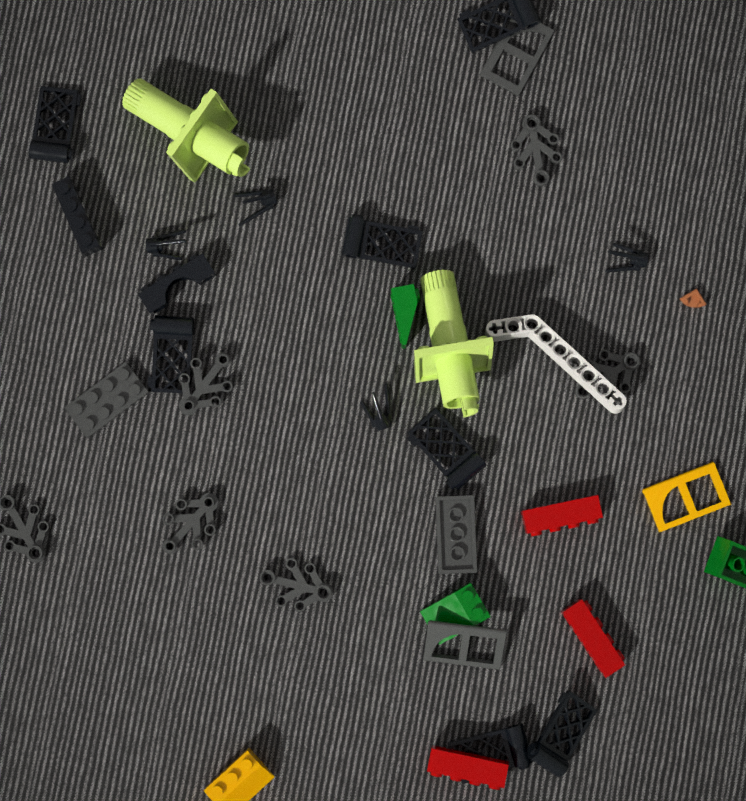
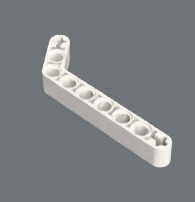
[485,314,627,414]

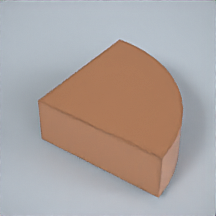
[680,288,707,308]

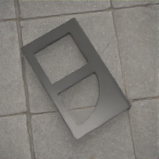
[479,14,555,96]
[423,620,507,670]

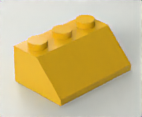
[204,748,275,801]

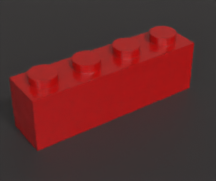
[521,495,603,537]
[560,599,625,678]
[427,745,509,790]

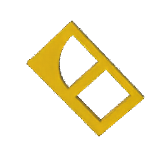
[642,462,731,532]

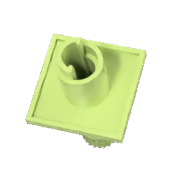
[122,78,250,183]
[414,270,494,418]

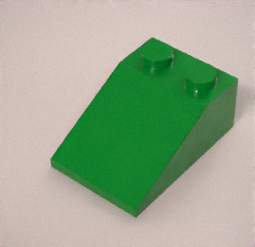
[390,284,420,349]
[704,536,746,588]
[420,582,491,645]

